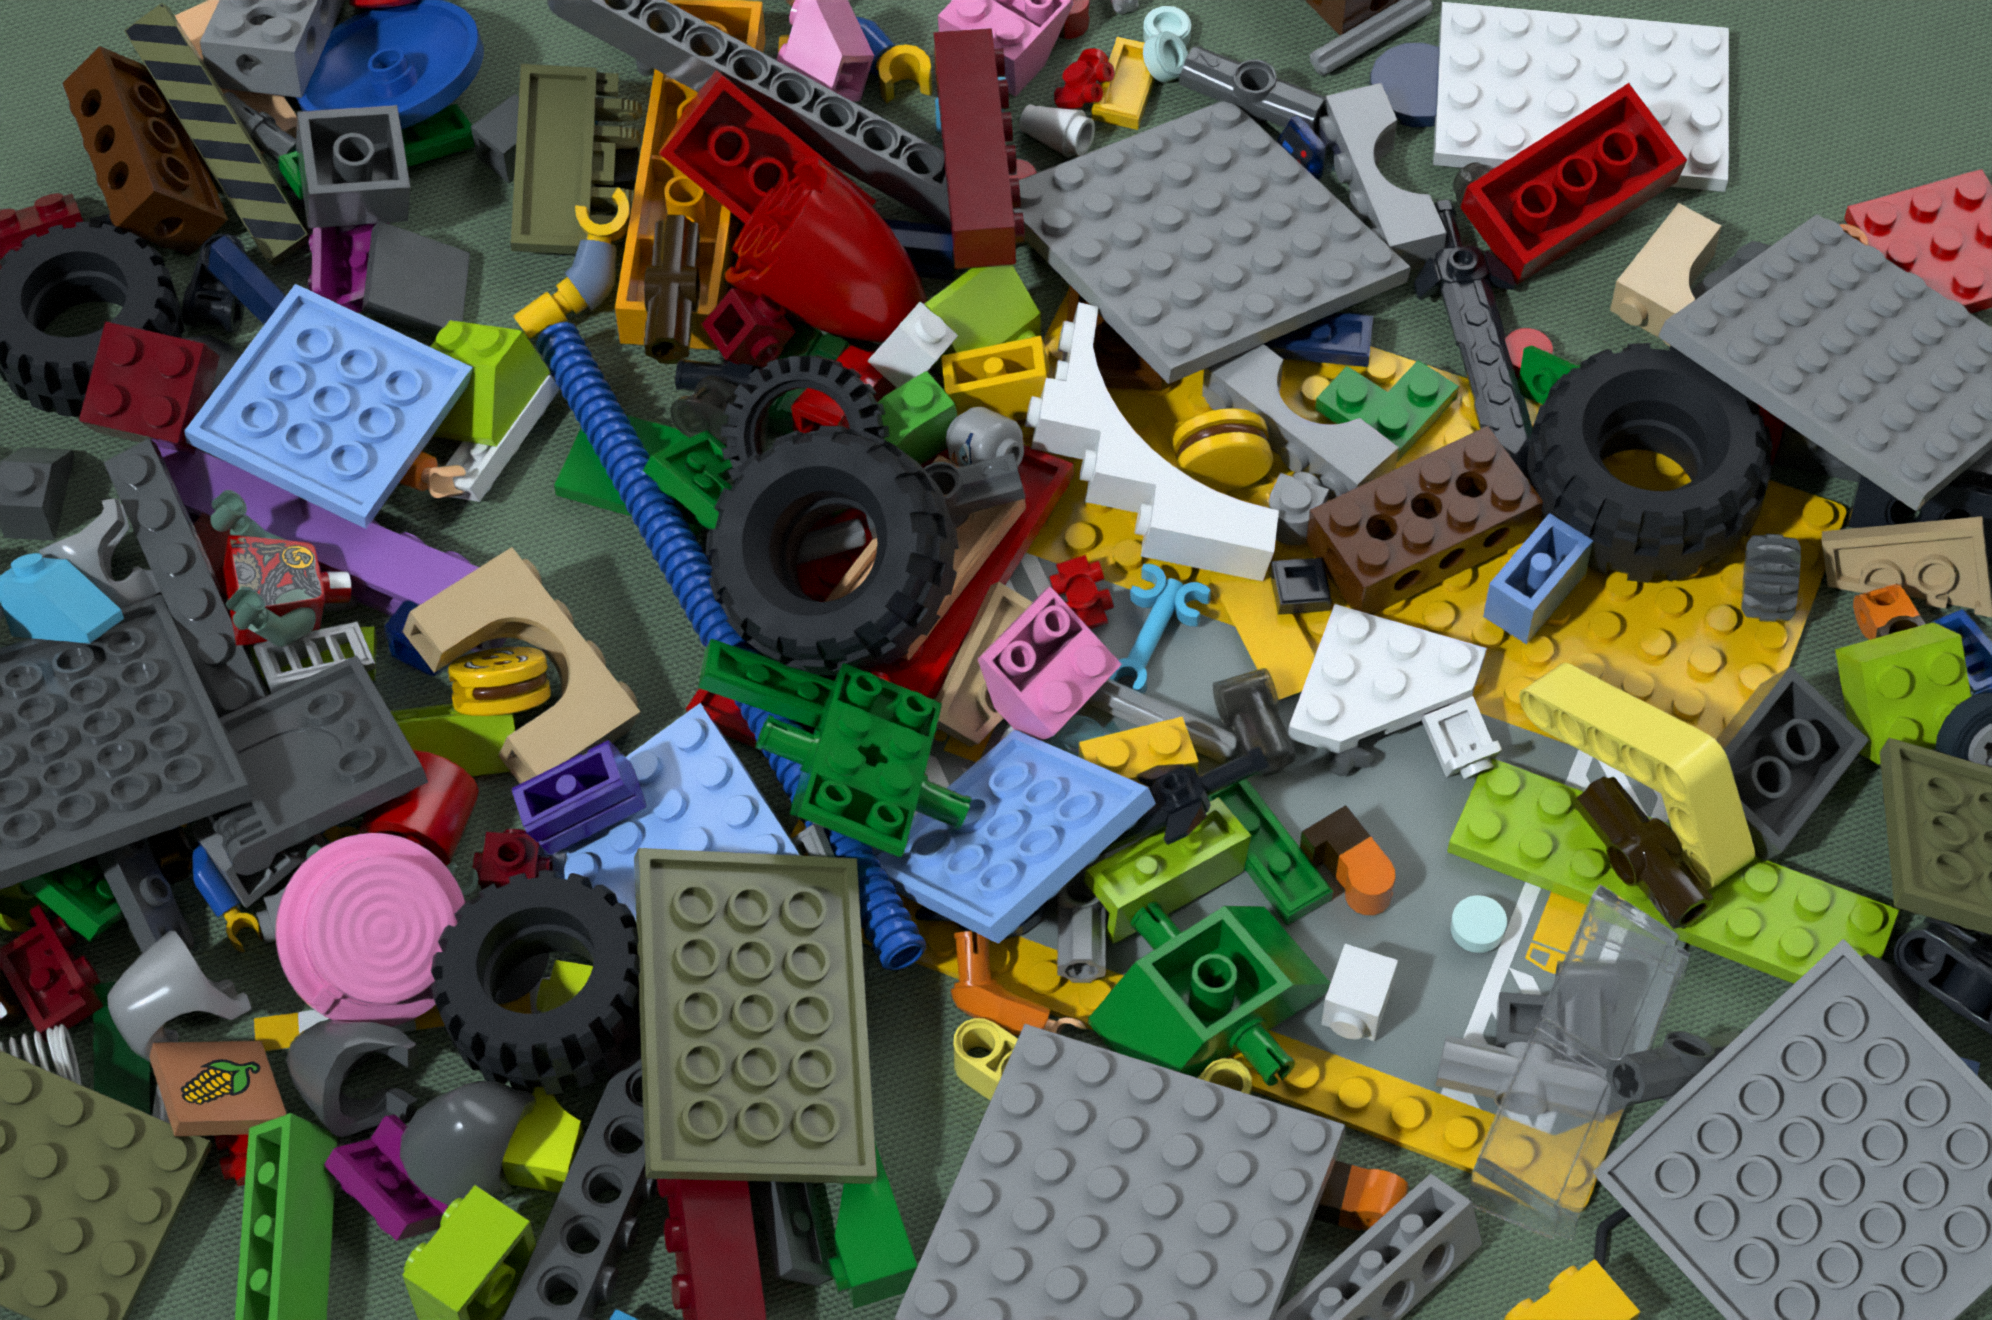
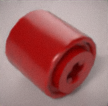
[358,750,479,866]

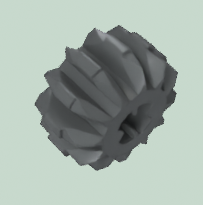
[1741,533,1801,622]

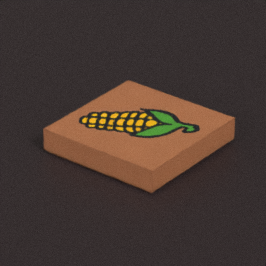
[149,1041,287,1136]

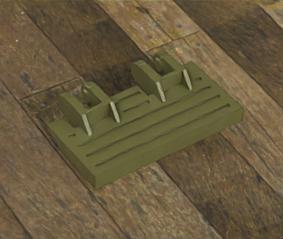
[511,64,642,254]

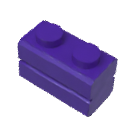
[512,740,647,855]

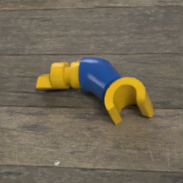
[778,17,933,103]

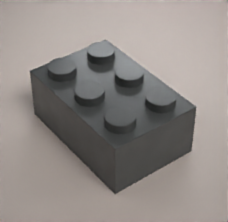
[1716,666,1869,861]

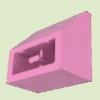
[776,0,874,102]
[938,0,1073,97]
[978,587,1122,741]

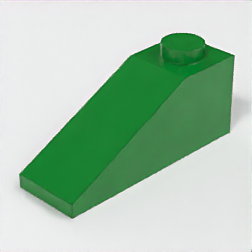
[828,1139,918,1309]

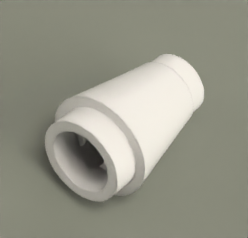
[1019,104,1095,157]

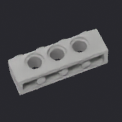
[1274,1173,1482,1320]

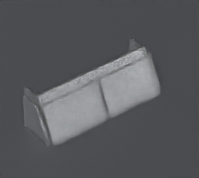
[1469,884,1690,1241]

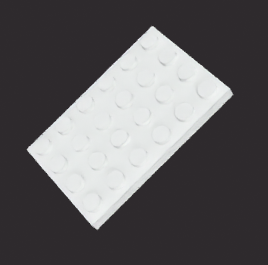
[1433,2,1729,192]

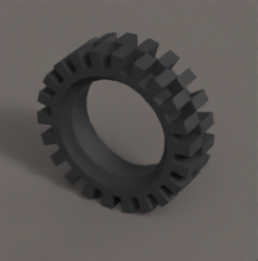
[721,356,889,515]

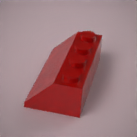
[658,70,876,224]

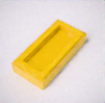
[1091,37,1155,130]

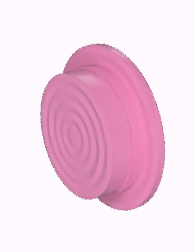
[275,833,465,1027]

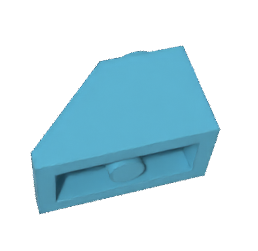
[0,553,124,644]

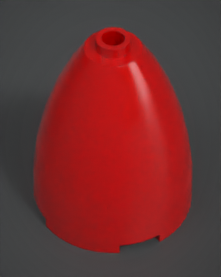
[725,156,928,342]

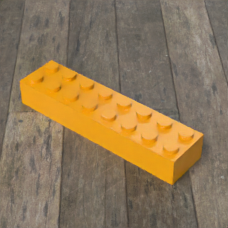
[615,0,766,350]

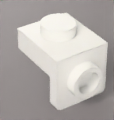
[1421,696,1502,780]

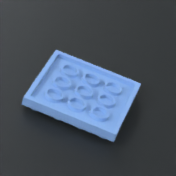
[184,284,473,529]
[544,703,803,921]
[873,729,1156,944]

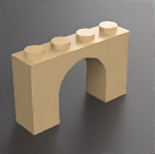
[1610,203,1721,347]
[403,547,641,784]

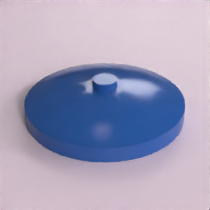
[296,0,484,129]

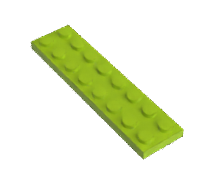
[1447,758,1899,984]

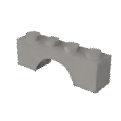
[1318,83,1446,270]
[1202,344,1399,500]

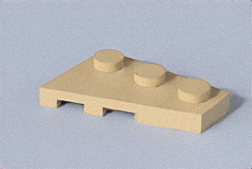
[1822,517,1992,617]
[935,582,1033,747]

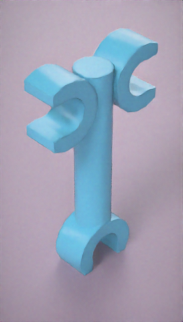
[1109,564,1211,694]

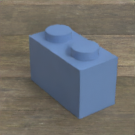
[1483,513,1593,644]

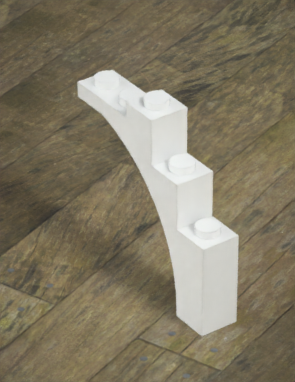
[1025,303,1279,581]

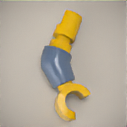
[513,187,631,339]

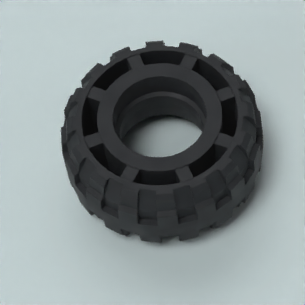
[1526,343,1773,583]
[706,426,959,676]

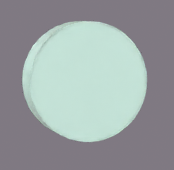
[1143,6,1191,46]
[1143,31,1188,82]
[1450,895,1507,953]

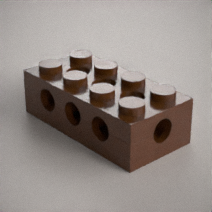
[62,46,228,256]
[1306,426,1543,615]

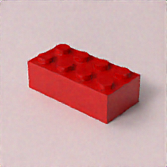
[1460,83,1687,285]

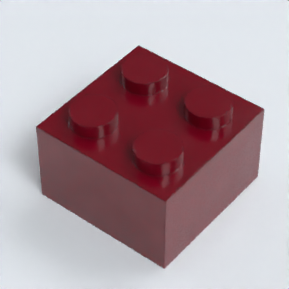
[79,321,220,455]

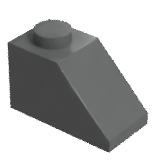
[0,447,74,541]

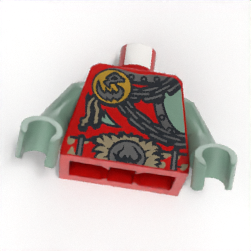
[211,490,351,647]

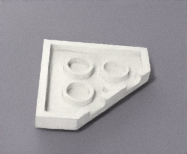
[1287,604,1487,754]

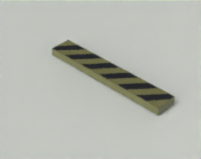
[124,2,312,266]

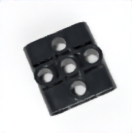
[1894,916,1992,1035]

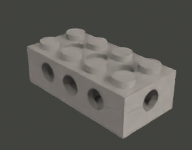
[200,0,345,98]

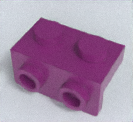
[308,223,390,313]
[324,1114,448,1241]

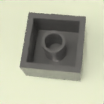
[296,105,410,228]

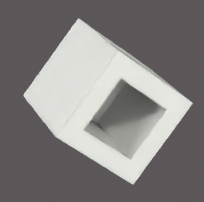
[867,302,958,388]
[1321,944,1398,1041]

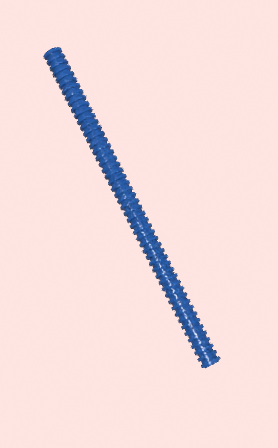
[536,322,926,970]

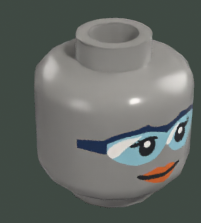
[946,406,1024,467]

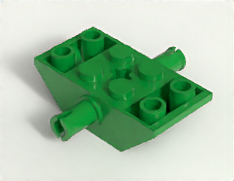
[755,663,972,857]
[1088,901,1331,1086]

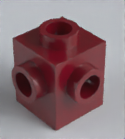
[702,288,796,368]
[472,829,553,890]

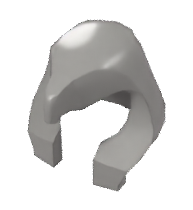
[38,498,162,608]
[107,930,252,1063]

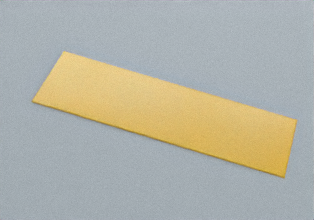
[1209,569,1315,702]

